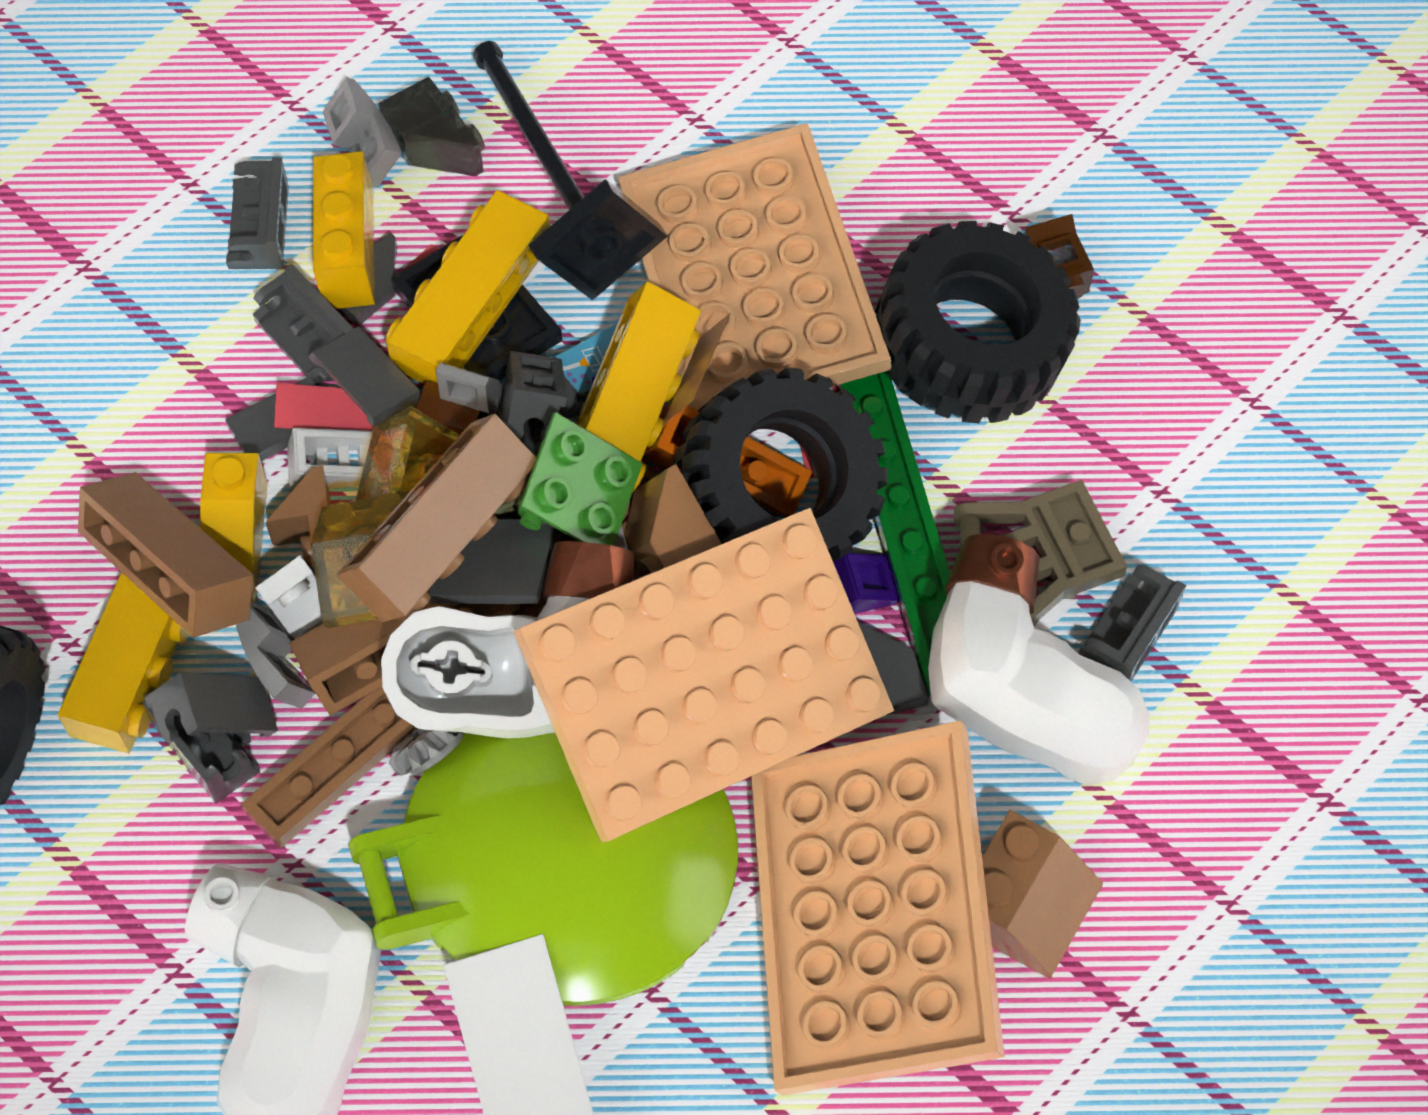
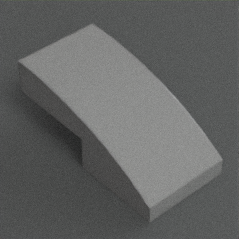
[323,77,402,188]
[436,363,503,420]
[236,601,316,709]

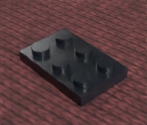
[391,233,563,381]

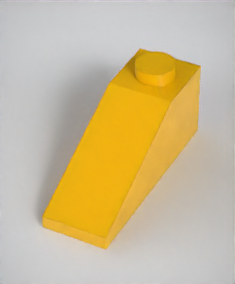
[200,453,268,603]

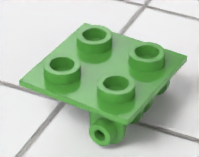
[518,412,642,546]

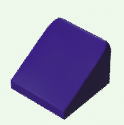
[833,553,899,614]

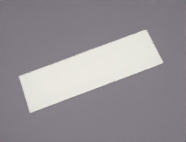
[443,934,594,1115]

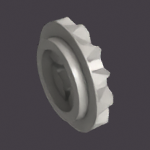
[389,727,464,776]

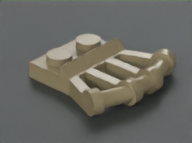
[954,480,1127,626]

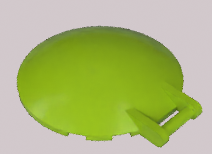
[348,732,738,1006]

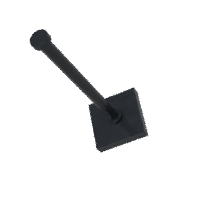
[473,41,668,301]

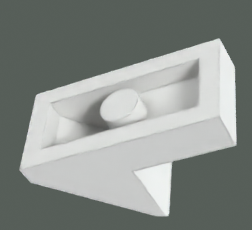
[255,555,336,638]

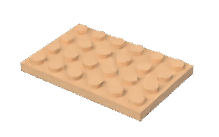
[618,123,892,410]
[513,508,894,842]
[751,720,1005,1096]

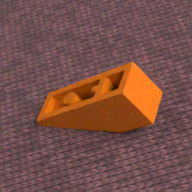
[642,403,812,518]

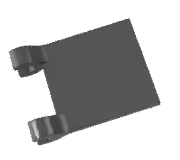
[429,519,561,604]

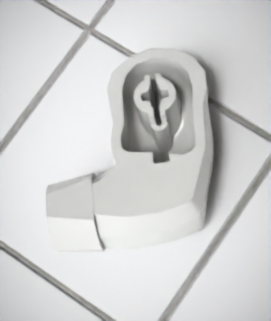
[185,863,381,1115]

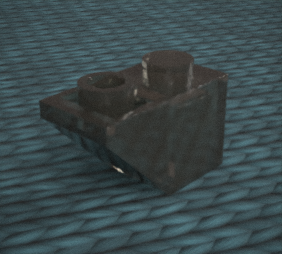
[378,77,485,177]

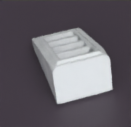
[287,428,399,490]

